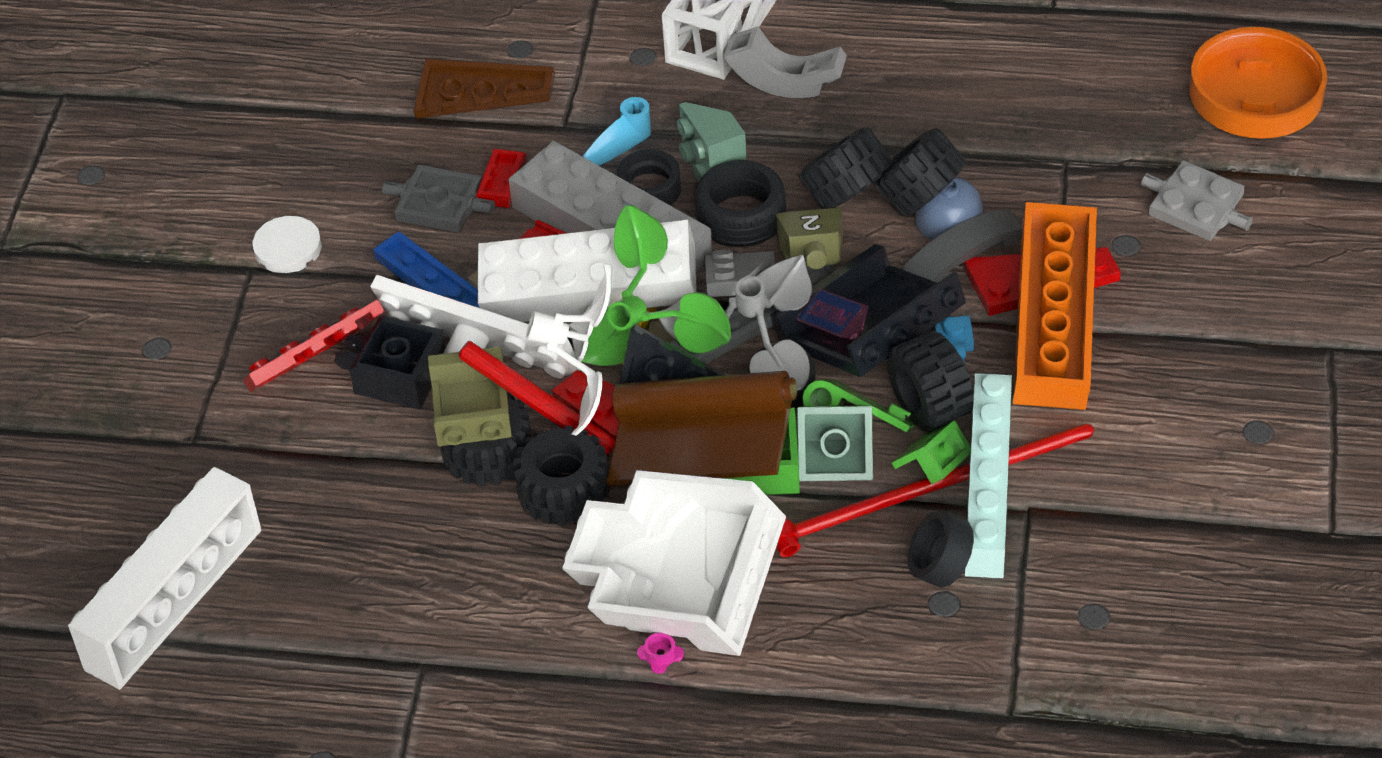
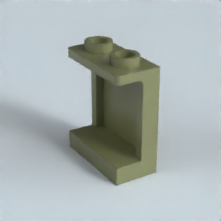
[428,347,512,446]

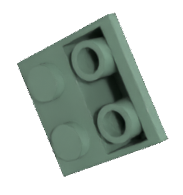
[677,102,747,182]

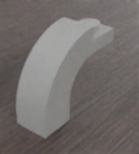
[724,26,847,98]

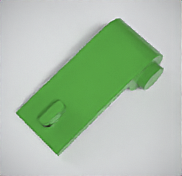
[803,379,916,433]

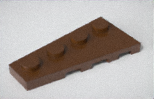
[414,59,555,119]

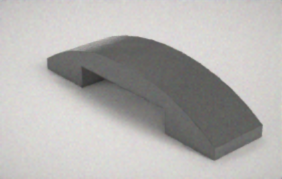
[902,209,1023,283]

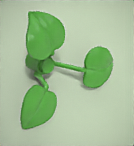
[582,205,731,366]

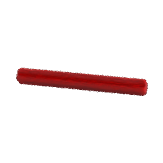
[459,341,616,456]

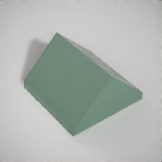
[798,406,873,481]

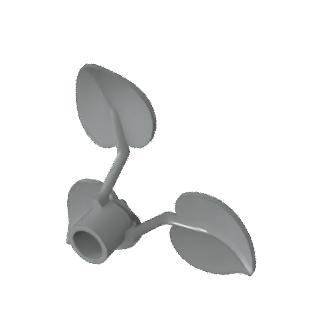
[659,255,812,391]

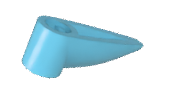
[582,97,651,166]

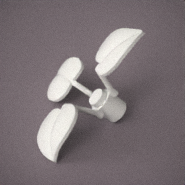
[526,263,612,436]

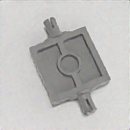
[1141,160,1253,241]

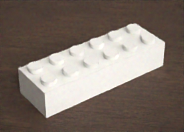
[478,220,697,322]
[68,467,262,690]

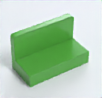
[891,420,971,484]

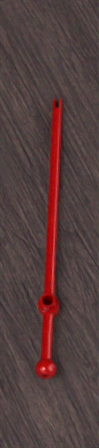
[775,424,1094,557]

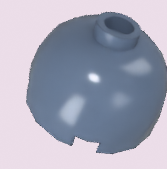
[914,177,983,240]

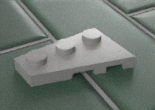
[705,249,775,297]

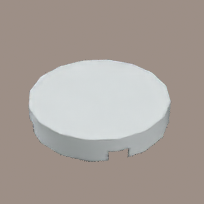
[252,216,322,273]

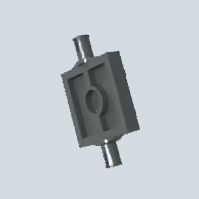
[382,164,495,233]

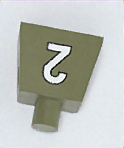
[776,207,843,269]

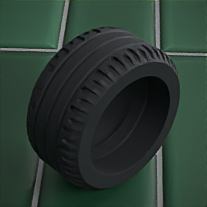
[695,160,786,247]

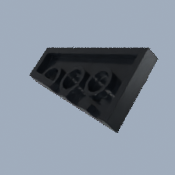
[619,325,725,384]

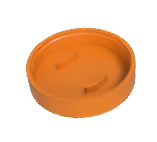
[1189,27,1327,138]

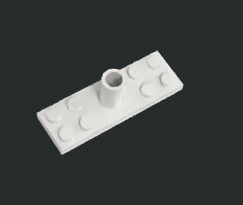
[370,275,580,378]

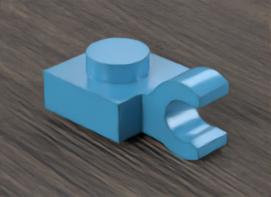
[934,316,974,364]

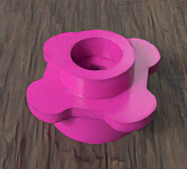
[637,633,684,674]

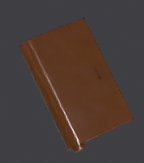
[607,371,797,486]

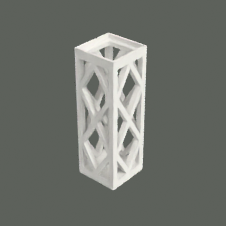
[662,0,777,80]

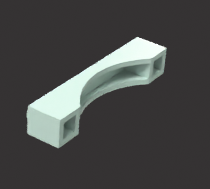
[965,373,1012,578]

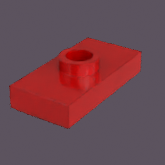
[476,149,527,208]

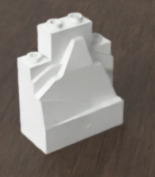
[562,470,786,656]

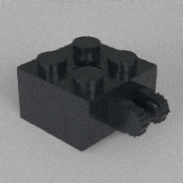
[334,316,446,410]

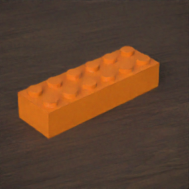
[1013,202,1097,410]

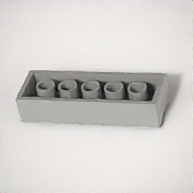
[509,140,712,272]

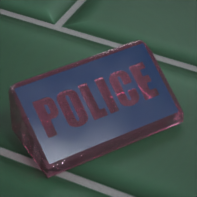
[797,289,869,340]

